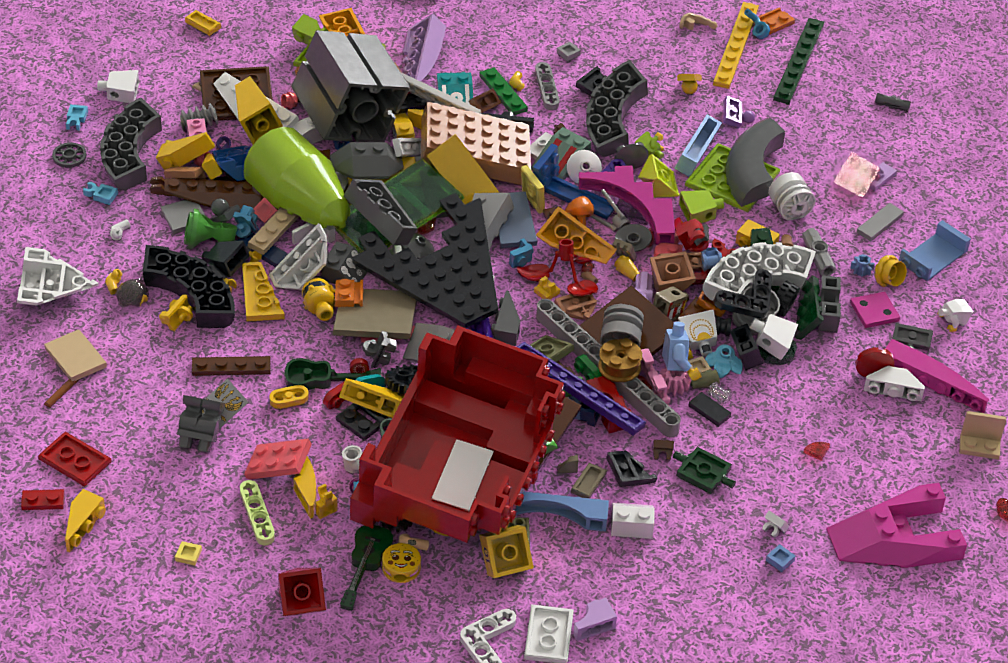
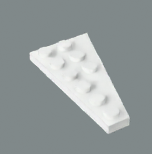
[213,72,299,128]

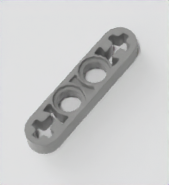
[535,62,559,110]

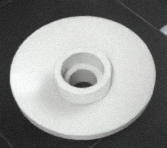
[567,150,602,184]

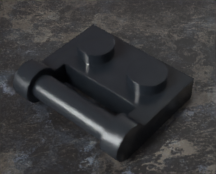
[336,403,388,441]

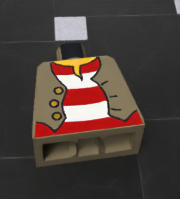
[653,287,689,322]

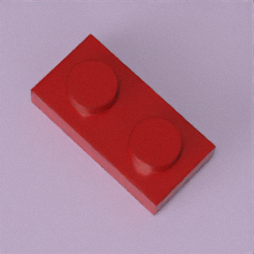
[21,489,65,510]

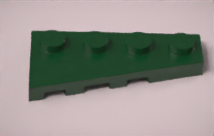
[794,275,824,340]

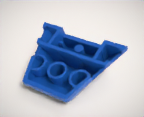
[211,145,252,181]

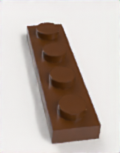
[192,356,271,376]

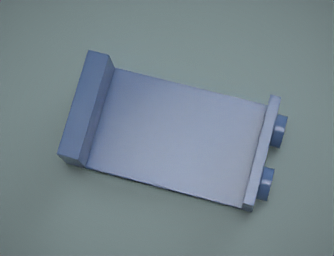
[899,220,971,281]

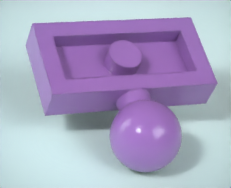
[723,95,755,128]

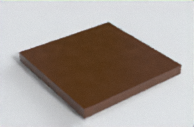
[200,66,273,121]
[579,285,674,356]

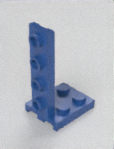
[533,144,616,220]

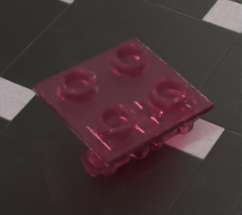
[833,152,881,198]

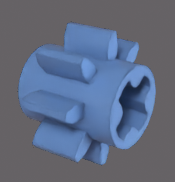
[850,254,875,277]

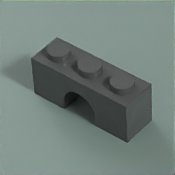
[818,275,841,333]

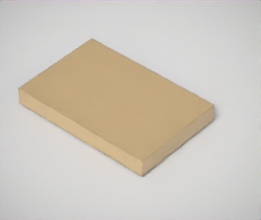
[44,329,107,381]

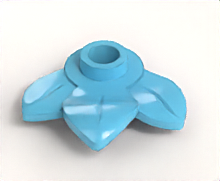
[705,344,743,378]

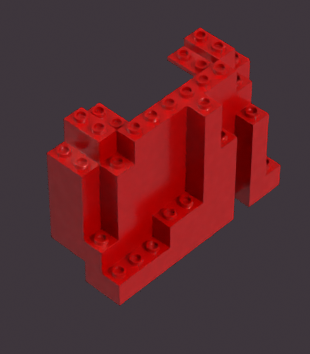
[350,325,566,543]

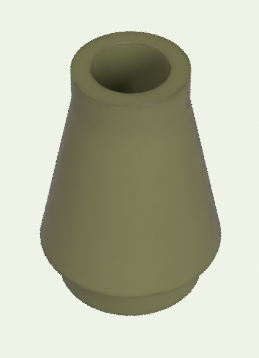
[691,369,720,389]

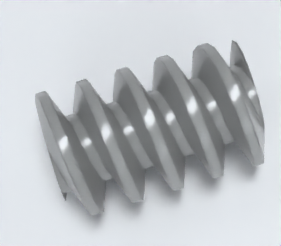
[180,103,218,132]

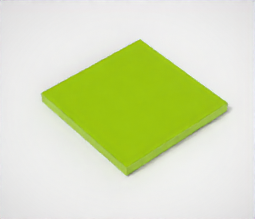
[685,143,780,212]

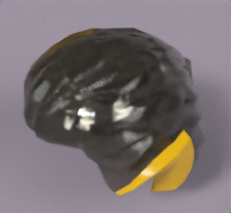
[116,278,149,307]

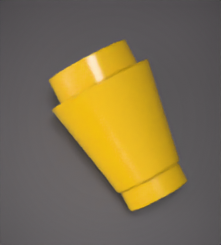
[614,255,640,282]

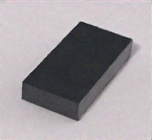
[688,392,731,427]

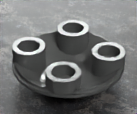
[614,142,648,169]

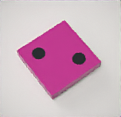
[850,292,900,328]

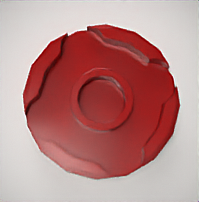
[855,347,895,377]

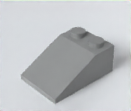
[403,323,455,363]

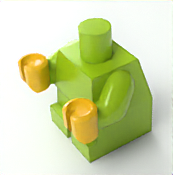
[635,131,664,159]

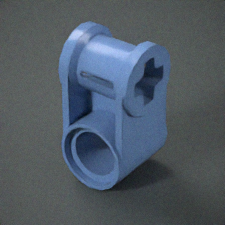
[701,248,722,271]

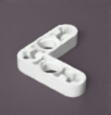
[460,609,516,663]

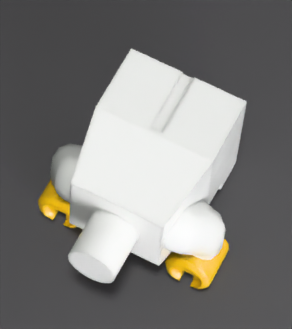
[937,299,973,332]

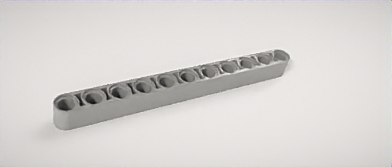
[536,299,681,437]

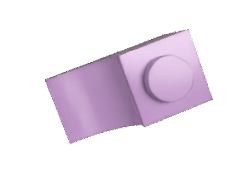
[573,598,617,641]

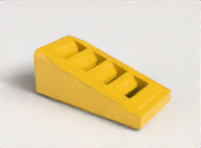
[202,153,222,180]

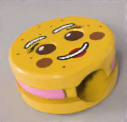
[382,543,421,583]

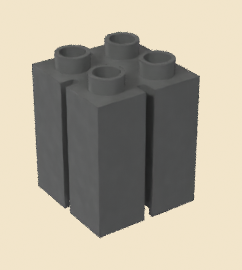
[291,30,410,142]

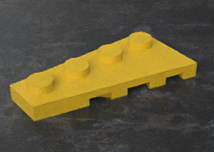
[242,262,285,322]

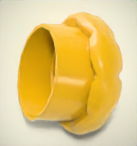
[874,255,907,287]

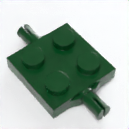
[673,447,736,494]

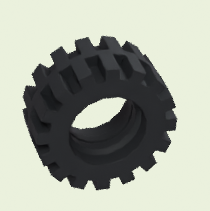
[776,280,800,317]

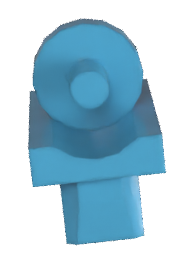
[233,205,259,238]

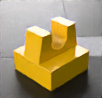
[534,276,560,300]

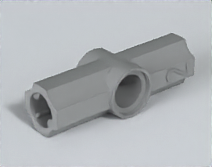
[802,228,836,276]

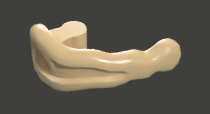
[679,13,718,30]

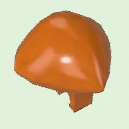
[565,196,594,226]

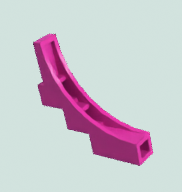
[578,165,675,245]

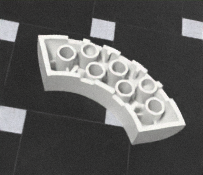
[703,242,816,304]

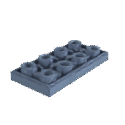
[498,191,538,248]

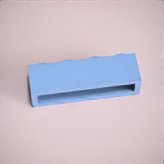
[674,115,722,177]

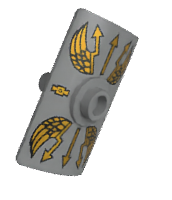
[202,379,248,429]

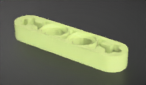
[240,480,275,546]

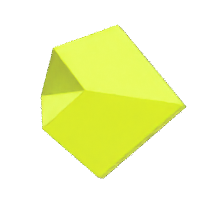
[638,154,679,198]

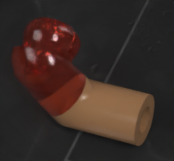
[581,261,598,284]

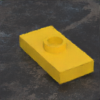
[185,10,221,36]

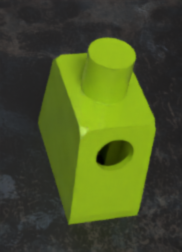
[679,190,724,223]

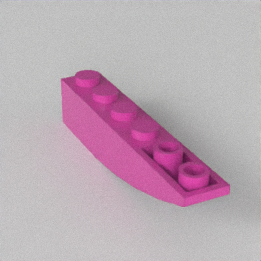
[885,339,989,413]

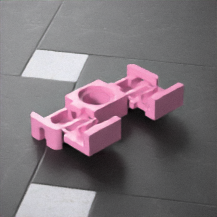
[640,348,670,407]

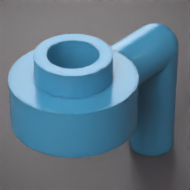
[744,9,770,39]

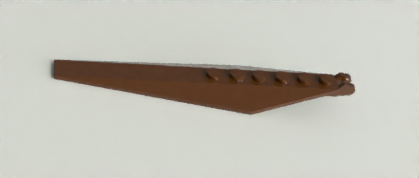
[149,176,351,213]

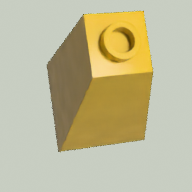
[235,76,284,145]

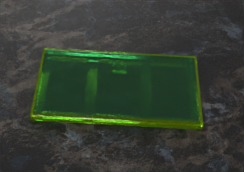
[333,158,464,253]

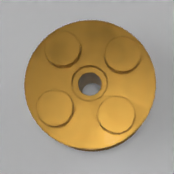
[598,338,642,382]

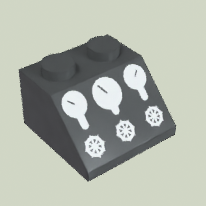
[321,241,367,284]

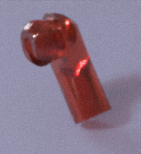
[416,215,436,235]

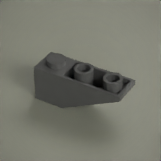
[491,290,521,346]

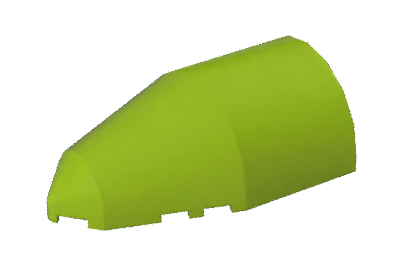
[244,127,351,229]

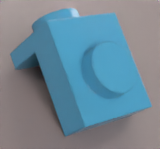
[509,238,534,268]

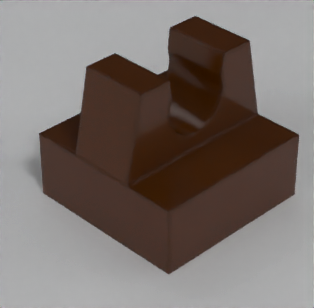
[652,439,674,461]

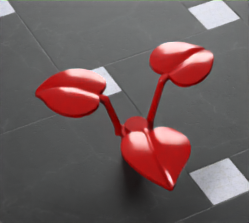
[517,239,598,296]

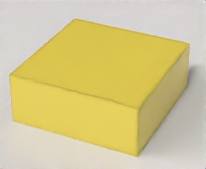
[175,541,202,566]

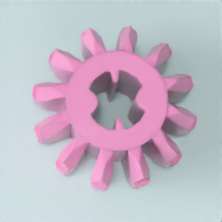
[660,368,691,397]

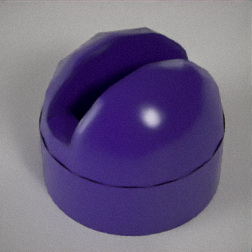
[216,136,231,149]

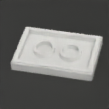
[524,604,574,663]

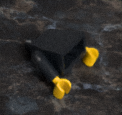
[202,240,262,293]

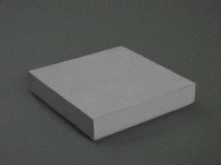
[160,200,205,234]

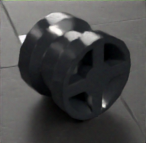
[716,316,732,337]

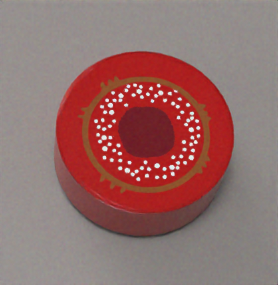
[349,358,369,373]

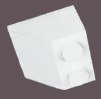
[611,503,655,539]

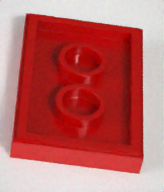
[38,431,112,487]

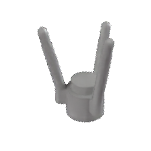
[590,189,631,232]

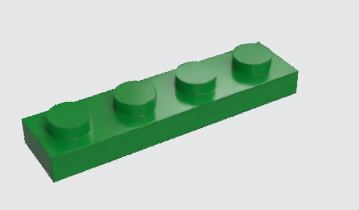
[479,67,528,115]

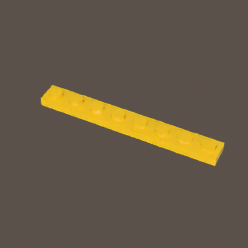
[713,2,759,89]

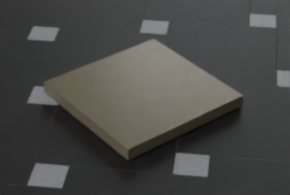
[333,289,417,339]

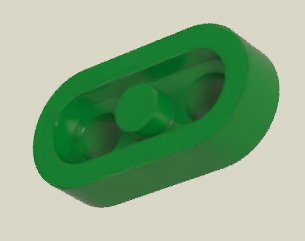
[574,354,603,381]

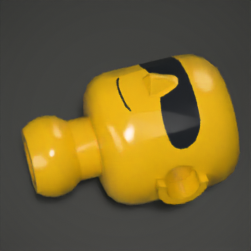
[301,278,335,321]

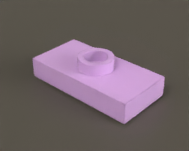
[861,162,897,191]

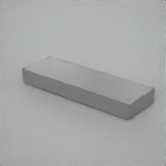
[856,203,904,241]

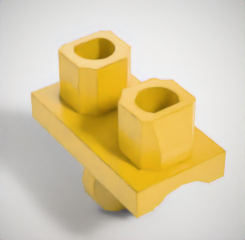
[159,295,193,331]

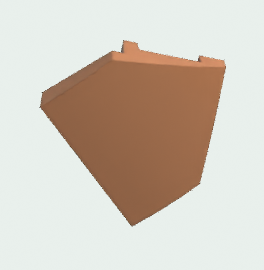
[164,166,206,178]
[554,294,597,320]

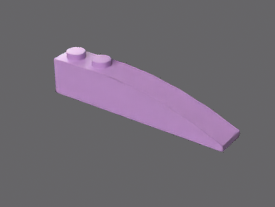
[403,14,446,81]

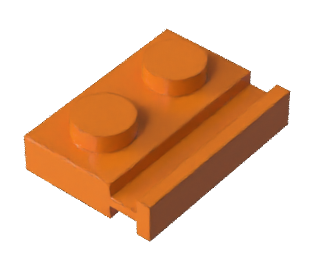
[758,7,795,35]
[335,279,363,307]

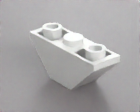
[864,366,925,401]

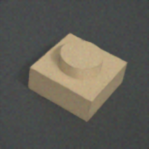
[688,356,711,374]

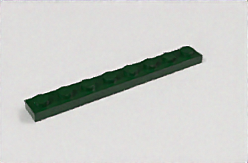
[773,18,825,105]

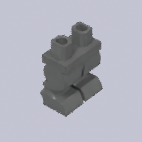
[177,395,225,452]

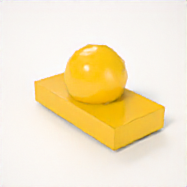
[677,74,702,95]

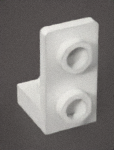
[292,223,335,245]

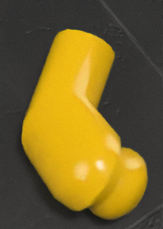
[509,71,525,91]
[105,269,123,295]

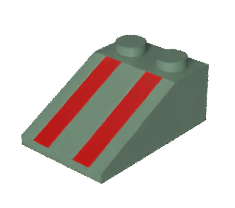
[531,127,591,180]

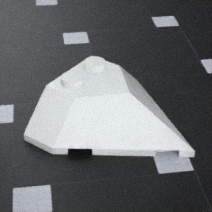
[17,247,99,306]

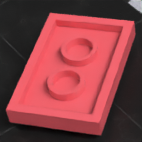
[244,439,312,479]

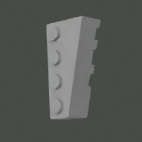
[472,193,514,250]

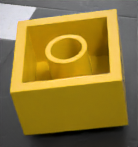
[479,525,534,578]

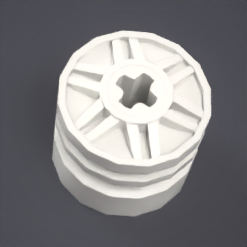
[768,172,816,221]

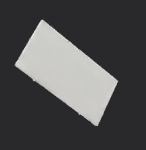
[432,439,494,511]

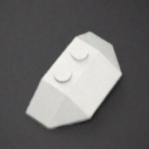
[269,223,327,290]

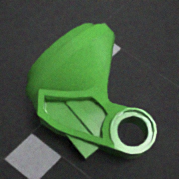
[184,209,237,250]

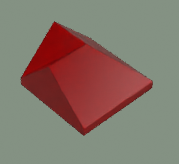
[278,567,326,616]

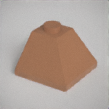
[650,251,696,293]

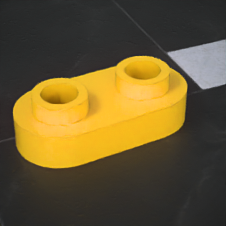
[269,385,309,409]

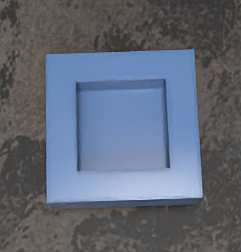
[766,544,796,572]

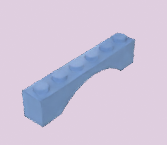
[515,492,609,531]

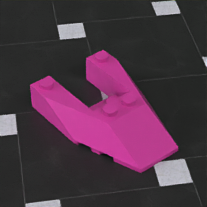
[826,483,967,568]

